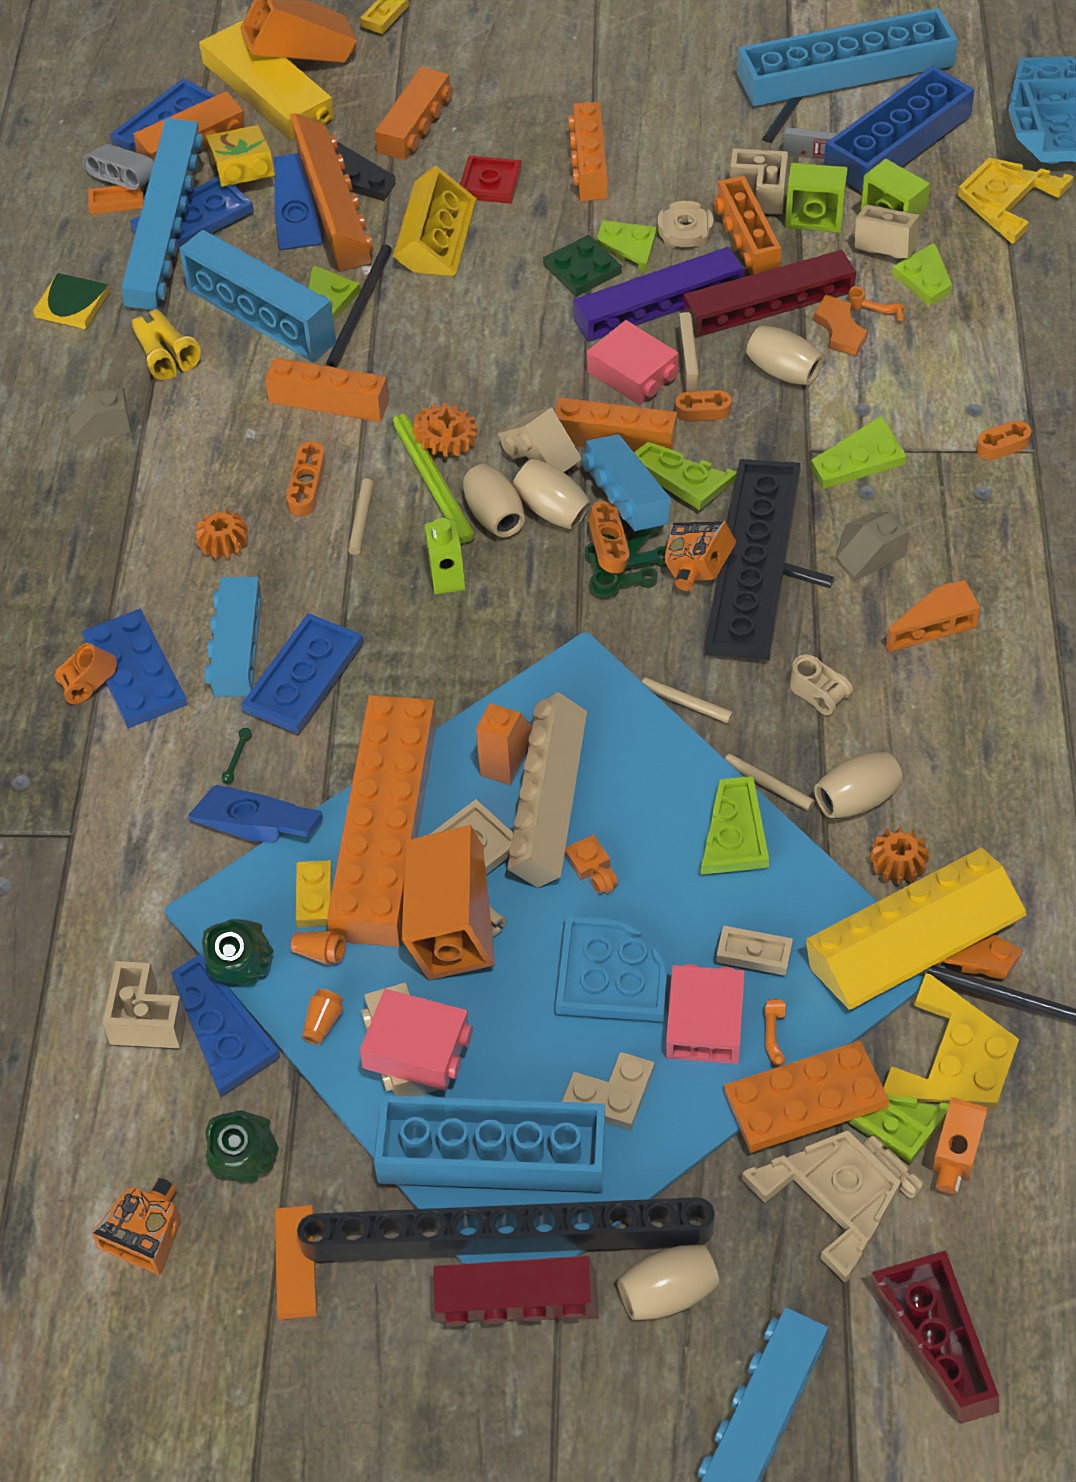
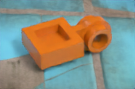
[564,834,618,895]

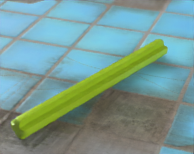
[393,413,474,544]

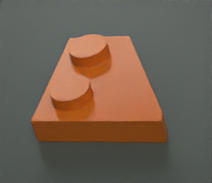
[935,934,1023,979]

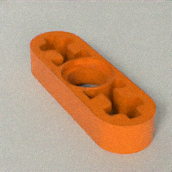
[286,441,326,516]
[588,501,630,573]

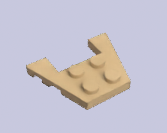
[742,1130,901,1283]

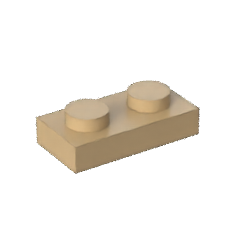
[716,925,793,976]

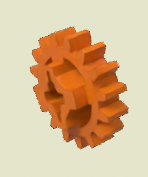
[412,402,478,457]

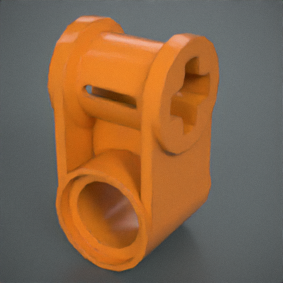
[54,643,117,704]

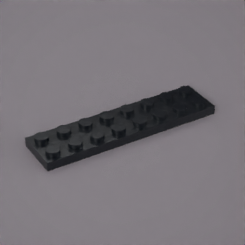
[705,459,801,660]

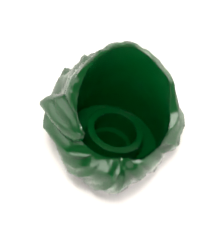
[202,919,274,985]
[205,1110,279,1183]

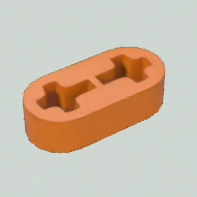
[675,390,732,422]
[976,420,1031,460]

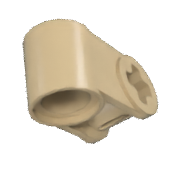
[790,654,853,715]

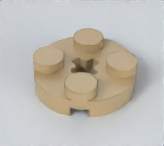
[657,201,713,248]

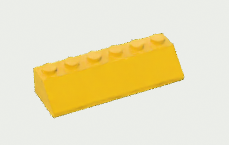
[806,847,1026,1010]

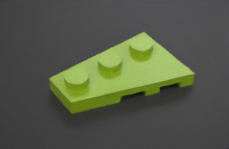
[634,442,737,510]

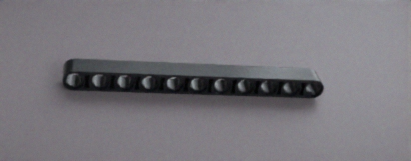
[297,1197,715,1261]

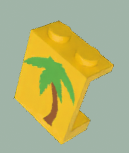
[206,125,275,187]

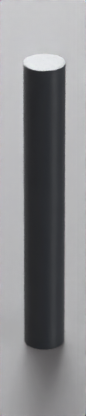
[784,563,834,588]

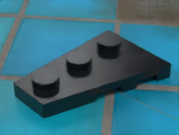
[335,142,396,201]

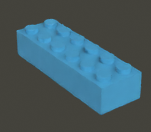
[179,230,336,363]
[374,1095,605,1192]

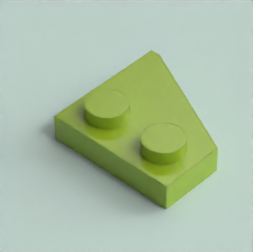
[597,220,657,272]
[891,243,952,306]
[849,1093,949,1164]

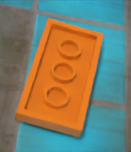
[724,1041,889,1153]

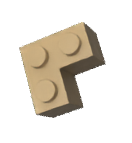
[730,148,788,215]
[497,407,582,472]
[102,961,186,1048]

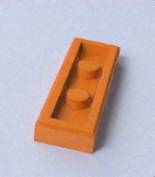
[275,1205,317,1320]

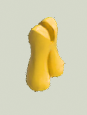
[132,309,201,381]

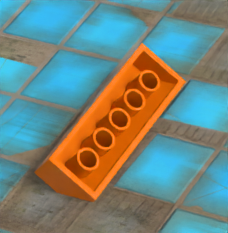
[290,113,374,272]

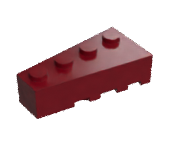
[871,1250,999,1424]
[433,1256,599,1326]

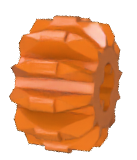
[195,508,248,561]
[870,826,930,886]

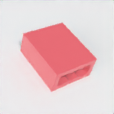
[587,320,679,405]
[666,964,744,1064]
[359,988,473,1091]

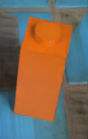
[476,703,532,785]

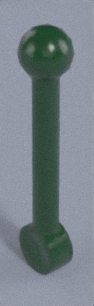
[221,728,252,783]

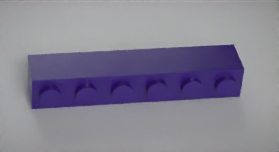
[573,247,744,342]

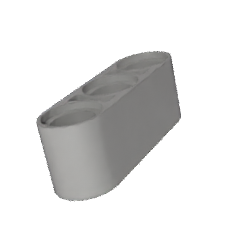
[83,144,154,190]

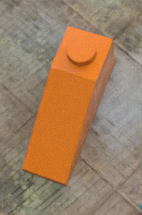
[886,580,981,653]

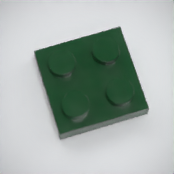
[543,235,622,297]

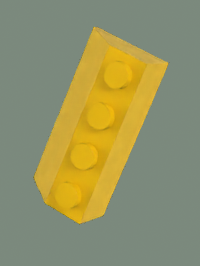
[393,165,476,276]

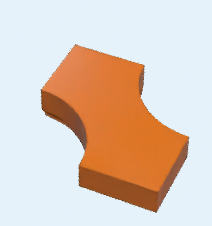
[814,295,868,356]

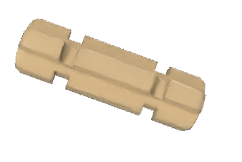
[863,1136,925,1198]

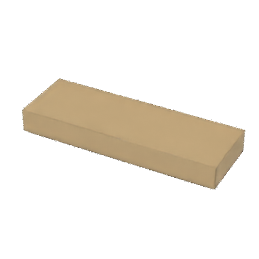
[679,312,699,392]

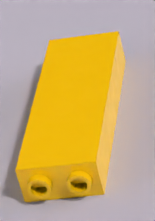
[199,21,334,141]

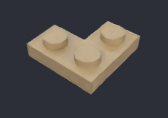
[562,1052,655,1131]

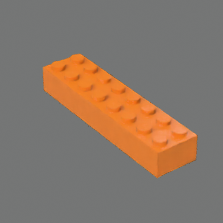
[327,695,437,947]

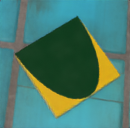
[33,273,110,329]

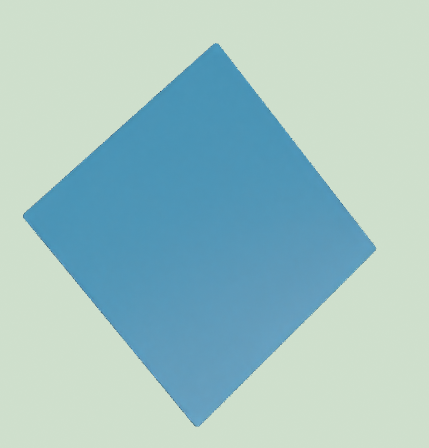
[165,632,945,1264]

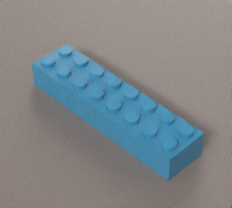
[737,8,958,106]

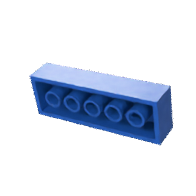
[824,66,975,193]

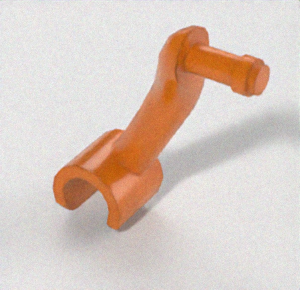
[848,287,904,321]
[765,998,786,1066]

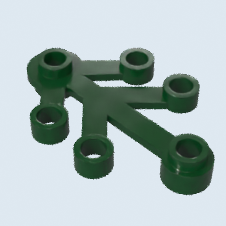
[585,525,668,598]

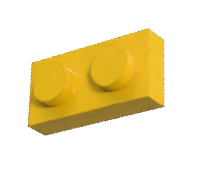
[360,0,409,34]
[296,860,332,928]

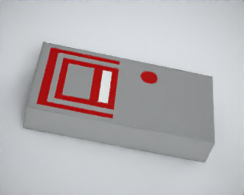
[783,127,837,160]

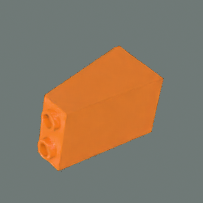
[240,0,357,63]
[402,825,495,980]

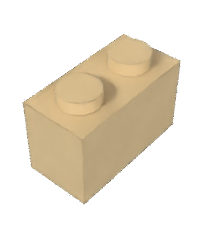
[855,205,920,259]

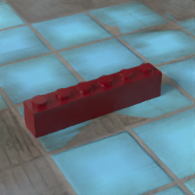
[683,250,856,338]

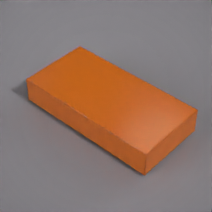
[88,185,144,215]

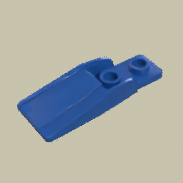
[273,154,323,250]
[189,785,323,842]

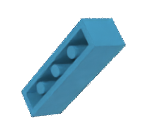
[582,434,671,531]
[205,577,262,697]

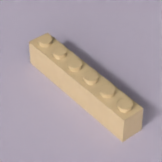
[507,692,587,888]

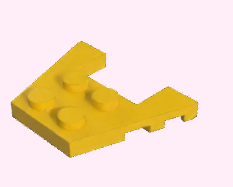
[958,157,1074,244]
[883,973,1019,1108]

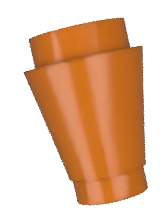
[291,931,346,966]
[301,989,344,1045]

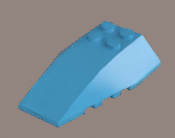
[1008,56,1076,164]

